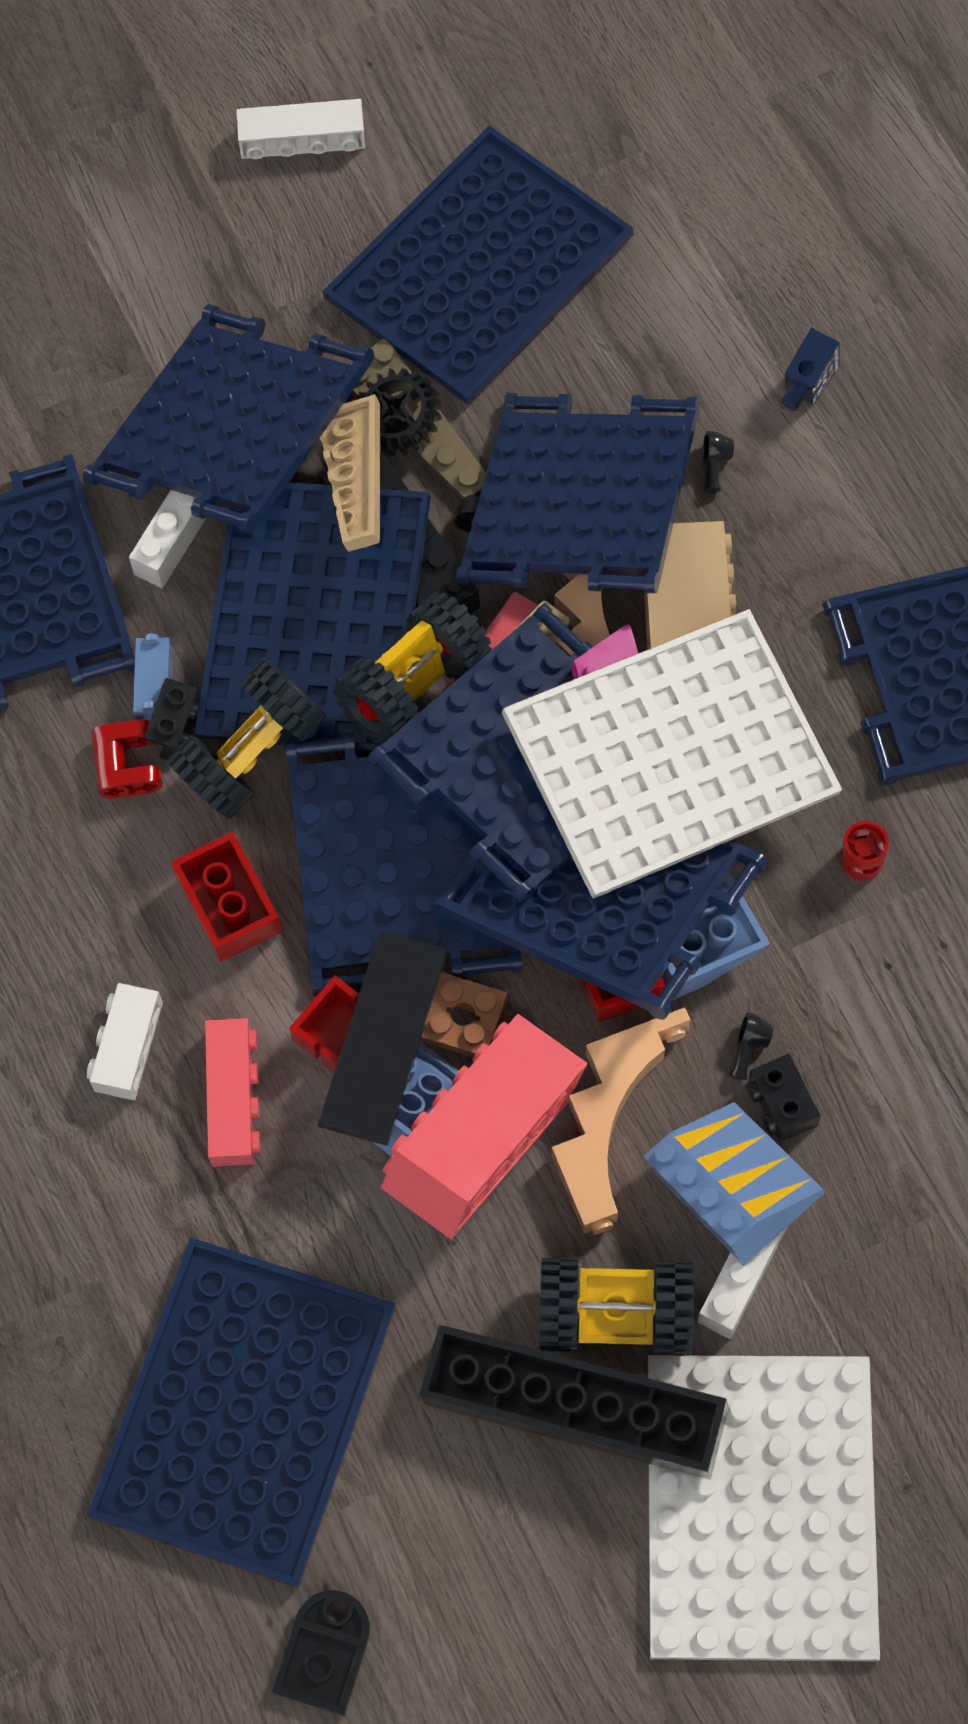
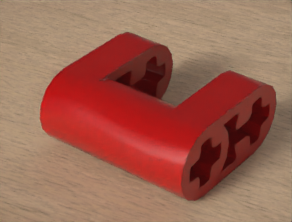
[92,719,163,799]

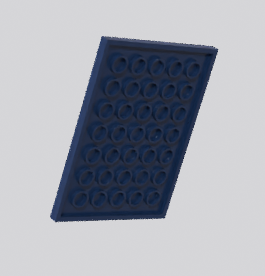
[323,125,634,405]
[87,1237,396,1588]

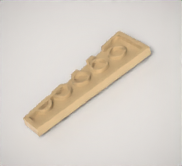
[320,395,380,552]

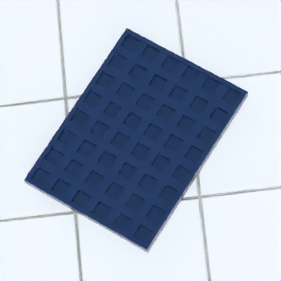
[194,482,431,753]

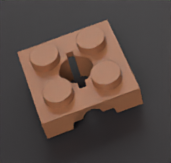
[421,972,508,1058]

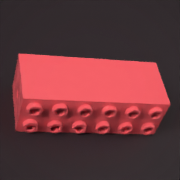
[381,1014,588,1240]

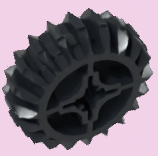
[359,367,442,456]

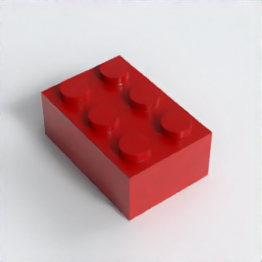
[170,831,283,963]

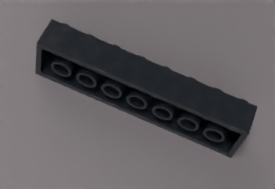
[419,1324,729,1480]

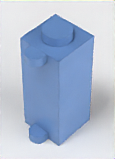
[133,633,173,721]

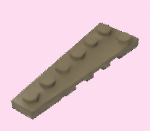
[350,339,486,501]

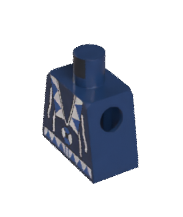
[781,327,840,411]

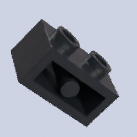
[746,1053,821,1143]

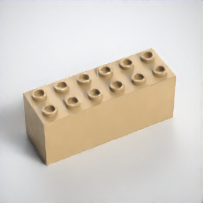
[644,521,736,650]

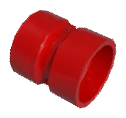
[840,821,889,880]

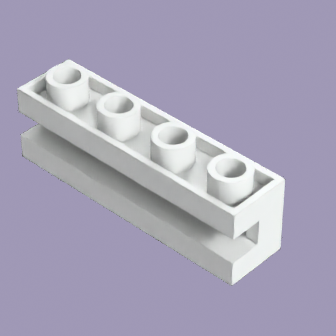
[237,99,366,159]

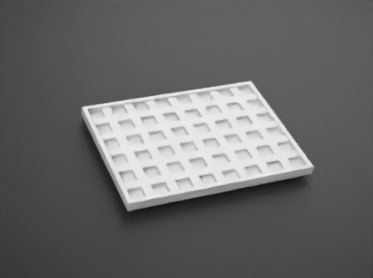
[502,609,842,899]
[648,1355,880,1661]

